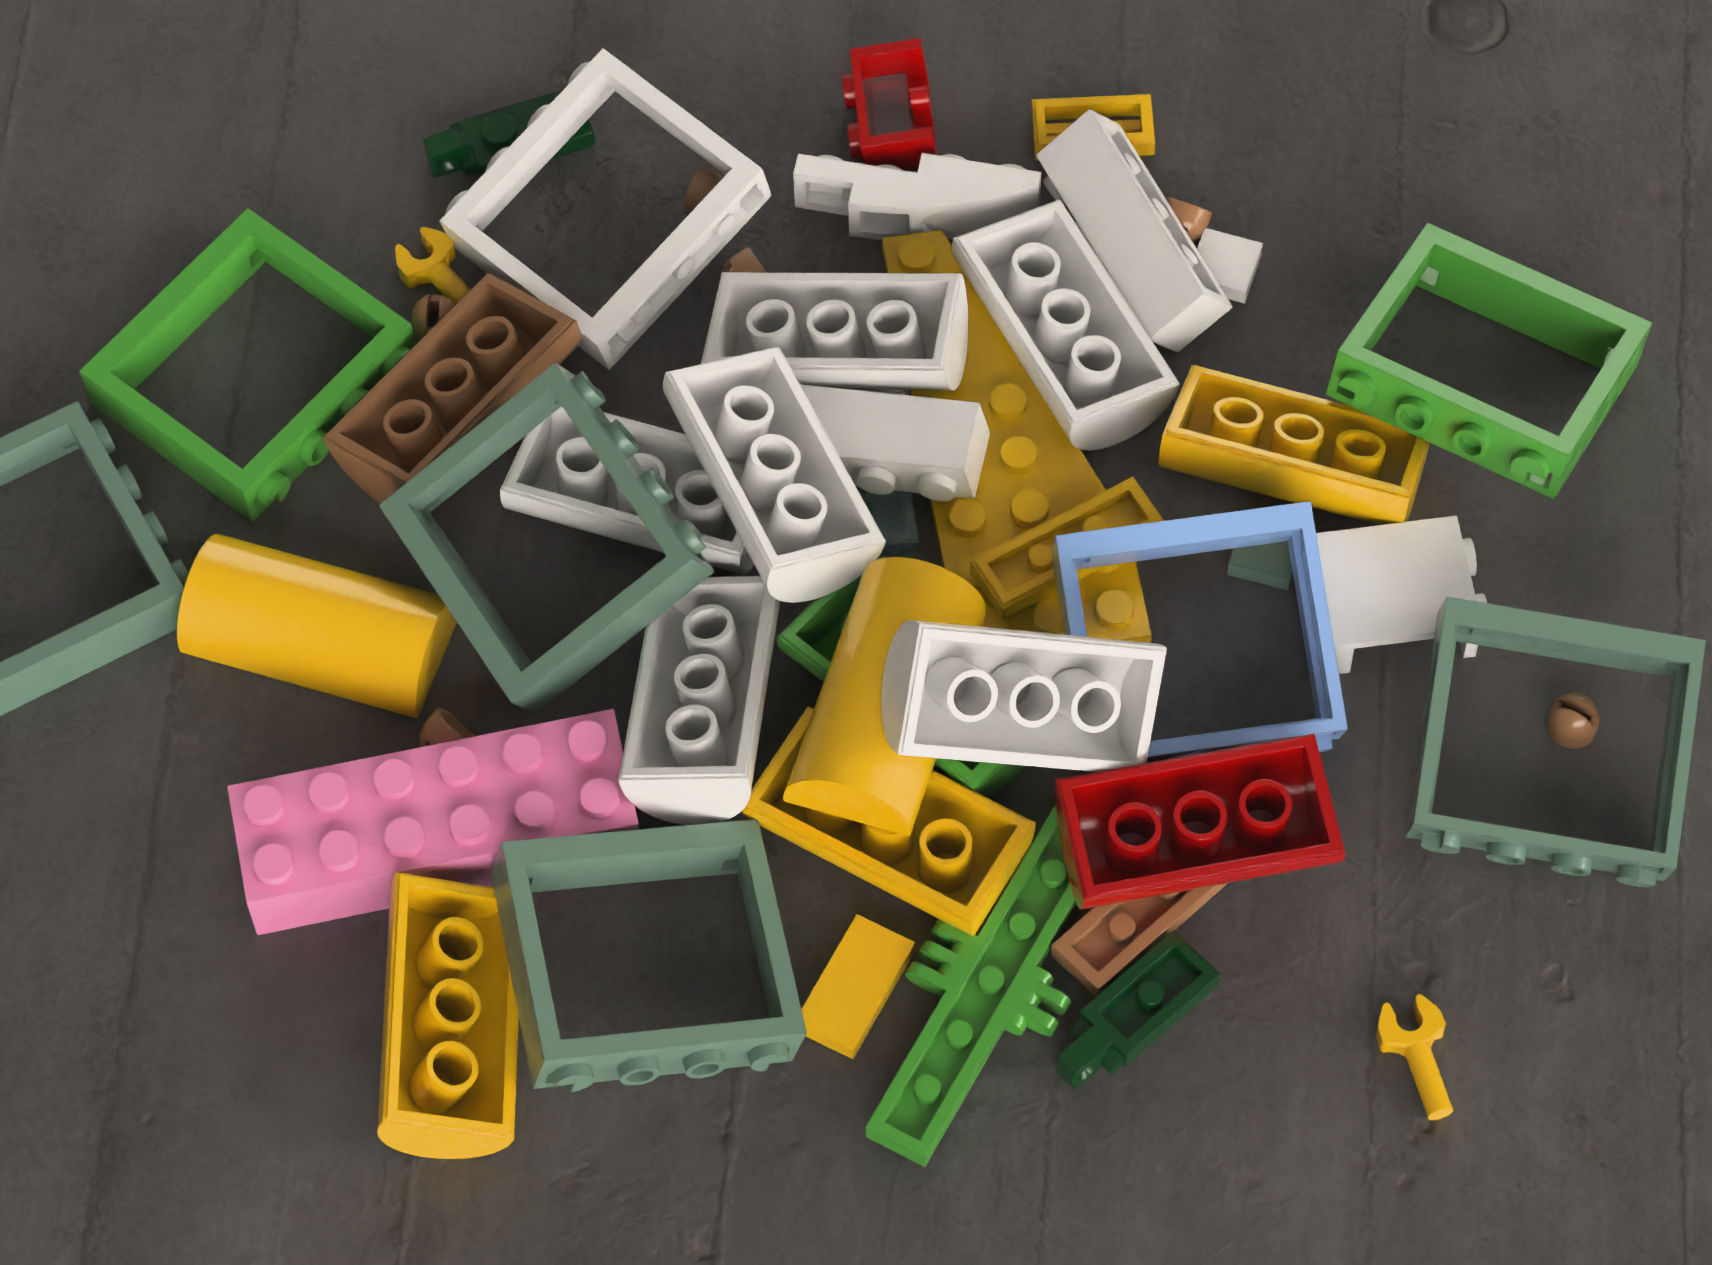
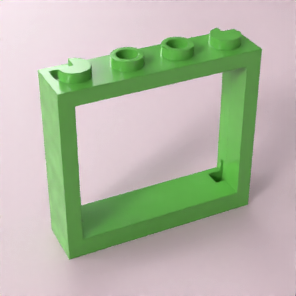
[79,208,416,523]
[1326,223,1652,499]

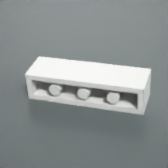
[1036,109,1233,353]
[800,384,990,501]

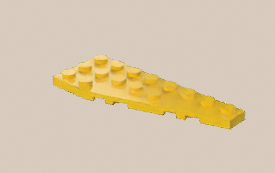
[882,230,1152,643]

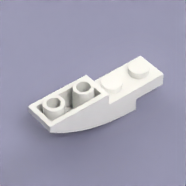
[793,153,1041,240]

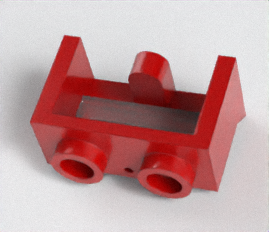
[842,38,938,170]

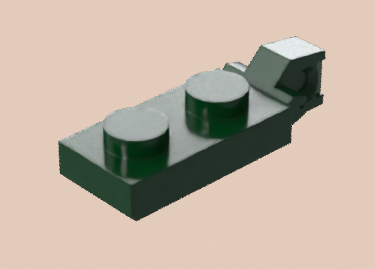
[423,89,595,178]
[1056,930,1221,1090]

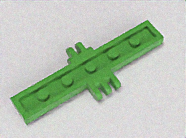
[865,805,1077,1167]

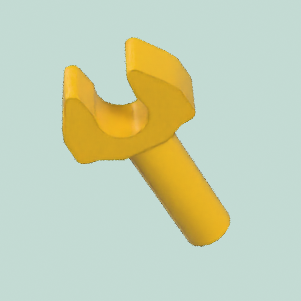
[395,227,471,305]
[1376,994,1453,1120]

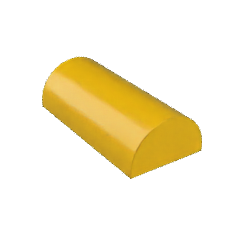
[1158,365,1430,525]
[177,534,457,719]
[783,557,986,836]
[742,707,1036,937]
[377,872,519,1159]

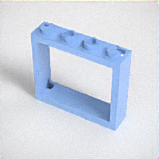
[1051,501,1348,774]

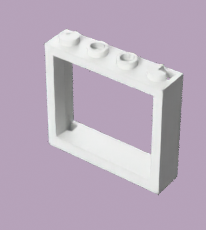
[439,48,772,370]

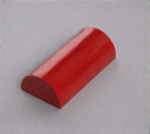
[1055,733,1346,909]

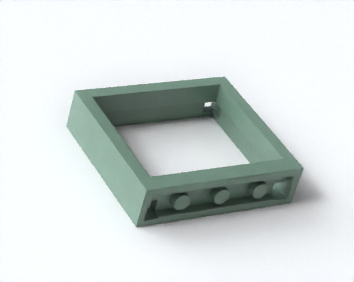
[379,363,715,714]
[0,401,189,716]
[1405,596,1706,887]
[491,819,807,1092]

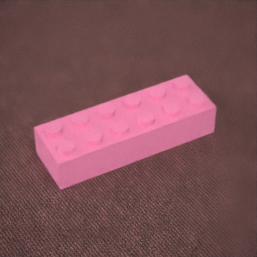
[227,709,639,935]

